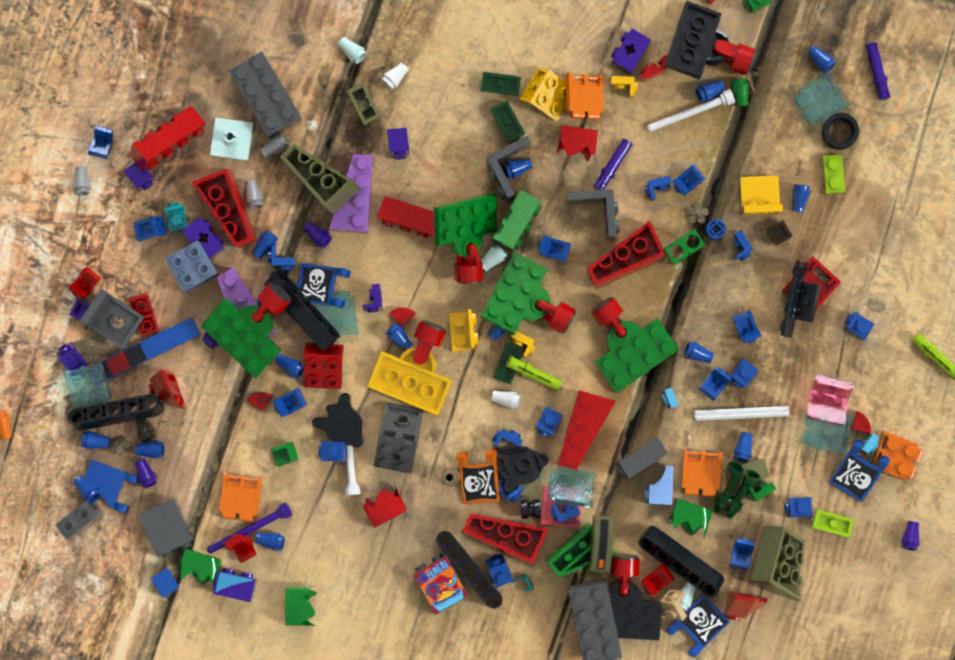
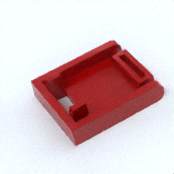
[782,257,841,310]

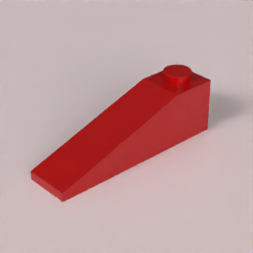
[148,369,187,409]
[724,591,768,621]

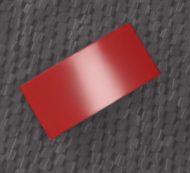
[640,55,668,82]
[129,292,159,336]

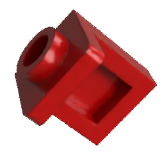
[68,267,102,300]
[224,534,256,563]
[641,564,675,597]

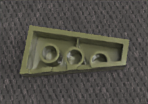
[280,144,361,214]

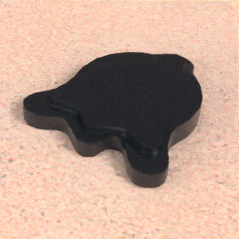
[312,393,364,448]
[494,446,548,494]

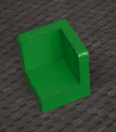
[270,442,299,467]

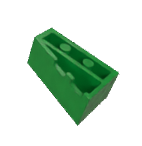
[544,522,616,577]

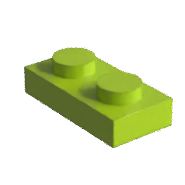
[822,154,845,194]
[811,509,855,538]

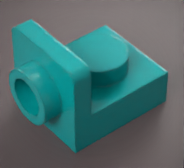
[164,202,188,232]

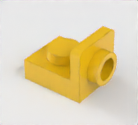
[610,76,638,98]
[511,331,536,358]

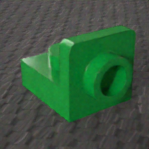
[742,0,772,14]
[746,482,776,502]

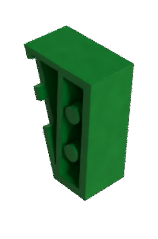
[492,190,542,252]

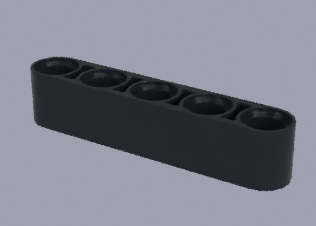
[264,270,340,351]
[68,394,164,431]
[639,526,725,597]
[436,531,502,609]

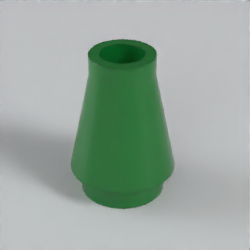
[731,78,749,107]

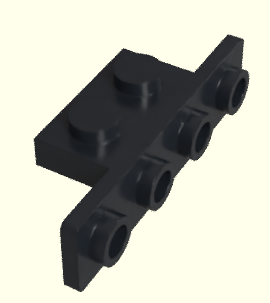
[780,260,821,338]

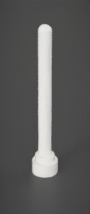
[647,89,735,132]
[345,445,361,496]

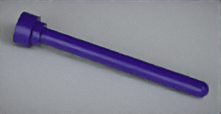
[207,502,293,553]

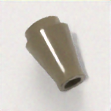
[441,468,461,487]

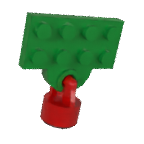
[433,193,497,284]
[480,252,576,336]
[200,283,291,379]
[591,297,679,393]

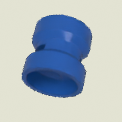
[705,219,726,240]

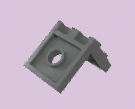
[486,136,531,202]
[565,189,620,240]
[80,288,145,349]
[374,403,424,474]

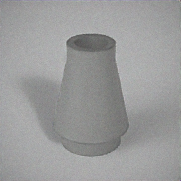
[260,133,290,159]
[72,166,91,196]
[245,180,264,210]

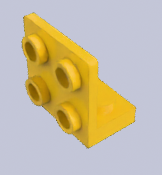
[519,67,566,121]
[740,175,783,215]
[449,309,479,352]

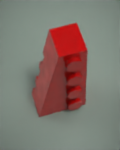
[129,106,206,172]
[192,168,258,248]
[377,196,435,241]
[587,220,666,290]
[557,390,616,470]
[461,514,548,566]

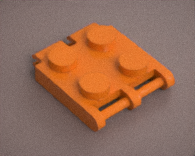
[566,73,603,120]
[872,431,923,480]
[681,449,723,497]
[219,473,263,522]

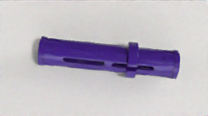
[865,42,891,101]
[593,138,633,190]

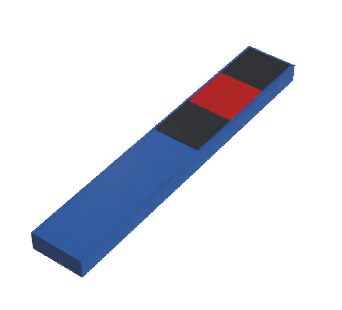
[89,317,201,385]

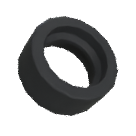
[821,112,859,150]

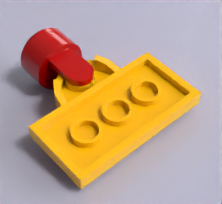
[367,320,453,416]

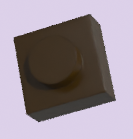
[766,220,793,246]

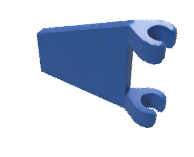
[84,459,139,513]

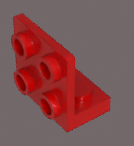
[303,343,344,389]

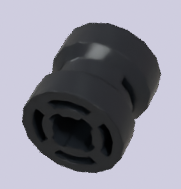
[521,499,541,519]

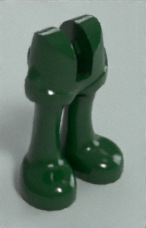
[714,462,761,519]

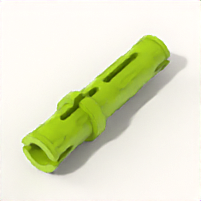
[911,332,955,380]
[506,356,562,391]

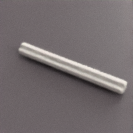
[694,406,790,421]

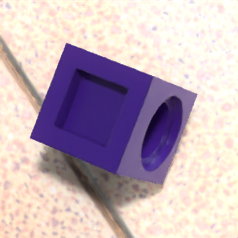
[124,162,155,191]

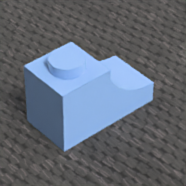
[644,466,673,505]

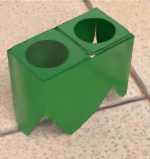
[664,229,705,266]
[667,498,712,540]
[175,548,222,588]
[285,586,317,626]

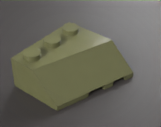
[751,525,805,601]

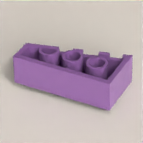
[329,154,373,234]
[217,267,277,338]

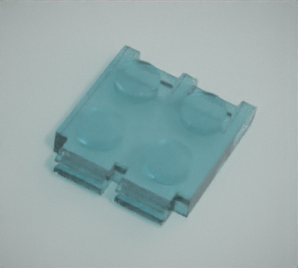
[795,72,851,124]
[316,291,359,338]
[64,362,112,408]
[803,410,853,454]
[548,468,596,508]

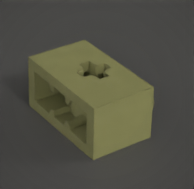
[347,82,382,128]

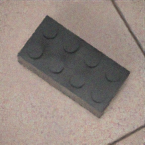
[229,51,302,139]
[568,579,622,660]

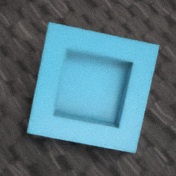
[662,388,679,409]
[861,434,879,454]

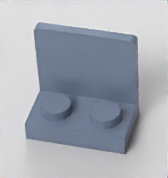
[165,240,219,294]

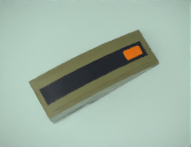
[590,515,614,572]

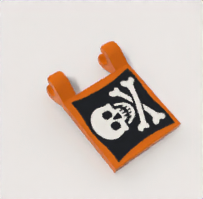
[456,449,500,504]

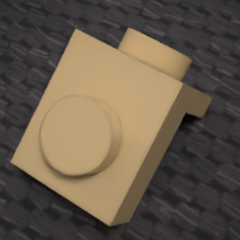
[660,589,687,621]

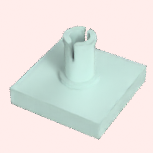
[210,118,254,161]

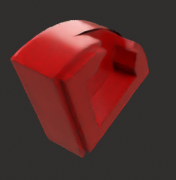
[389,308,416,327]
[247,392,273,411]
[851,411,871,435]

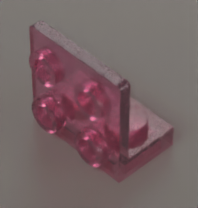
[806,374,854,426]

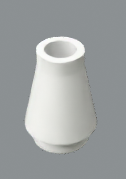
[381,63,409,90]
[491,390,521,410]

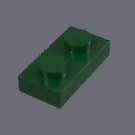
[481,72,521,97]
[490,100,525,144]
[493,342,524,385]

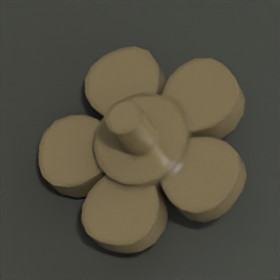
[687,203,709,224]
[108,435,130,455]

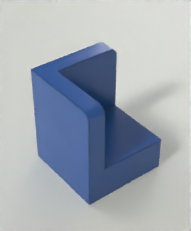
[150,567,179,598]

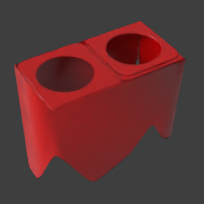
[556,125,598,162]
[360,483,407,528]

